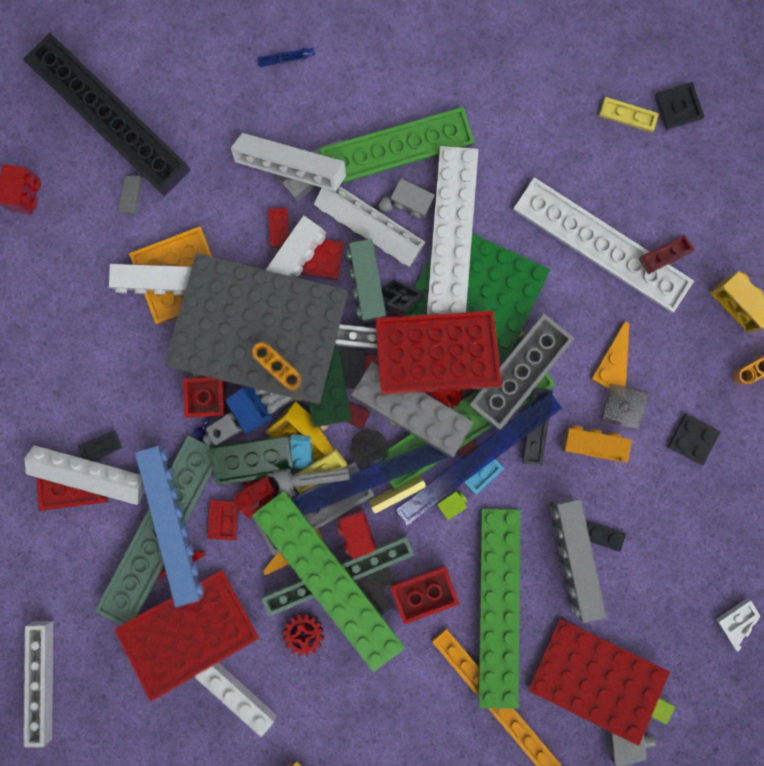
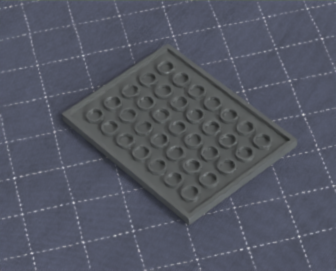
[164,253,348,405]

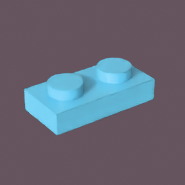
[290,435,313,469]
[462,454,504,495]

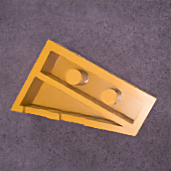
[562,425,632,463]

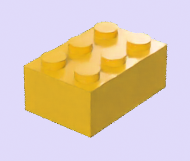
[709,271,764,334]

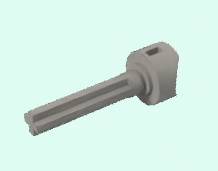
[273,468,350,496]

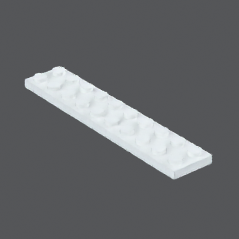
[427,146,478,315]
[513,177,694,313]

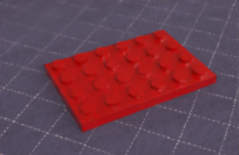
[376,311,502,395]
[114,570,259,703]
[528,618,670,746]

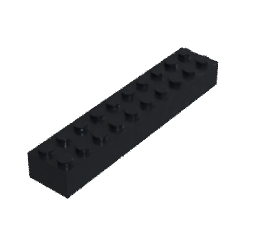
[23,33,191,197]

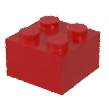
[0,164,41,215]
[183,377,228,418]

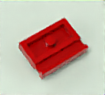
[207,500,239,541]

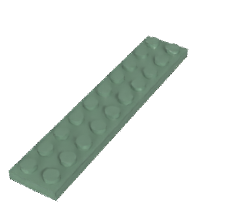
[94,436,214,625]

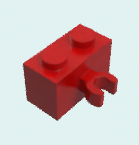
[233,476,278,519]

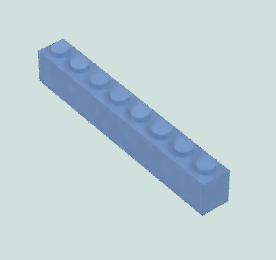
[135,446,204,607]

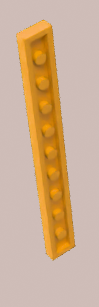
[432,628,563,766]

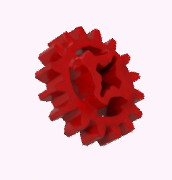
[282,613,325,657]

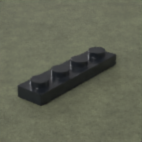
[522,388,553,466]

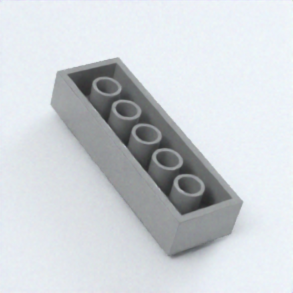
[468,314,575,430]
[351,362,474,459]
[549,497,606,623]

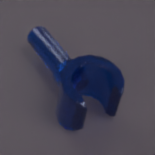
[193,417,212,441]

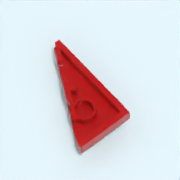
[36,477,109,511]

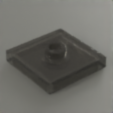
[600,384,650,430]

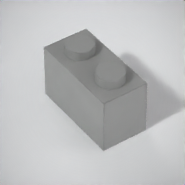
[391,178,435,220]

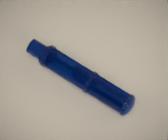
[257,47,315,68]

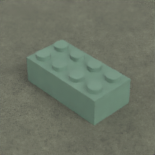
[346,239,386,324]

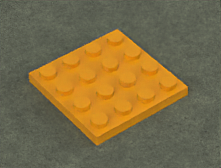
[129,226,213,325]

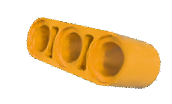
[252,343,301,391]
[732,354,764,385]

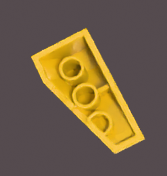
[265,401,334,463]

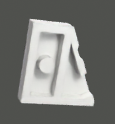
[715,598,760,652]

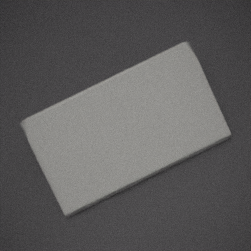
[118,175,144,216]

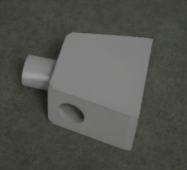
[203,413,244,446]
[608,731,656,766]

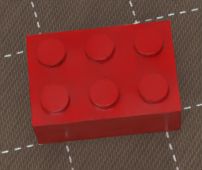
[337,508,376,559]
[390,564,460,625]

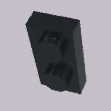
[78,431,122,461]
[587,521,626,552]

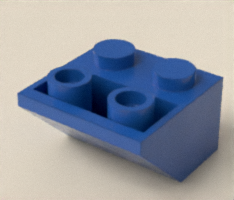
[226,387,272,433]

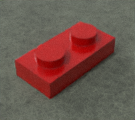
[268,208,290,248]

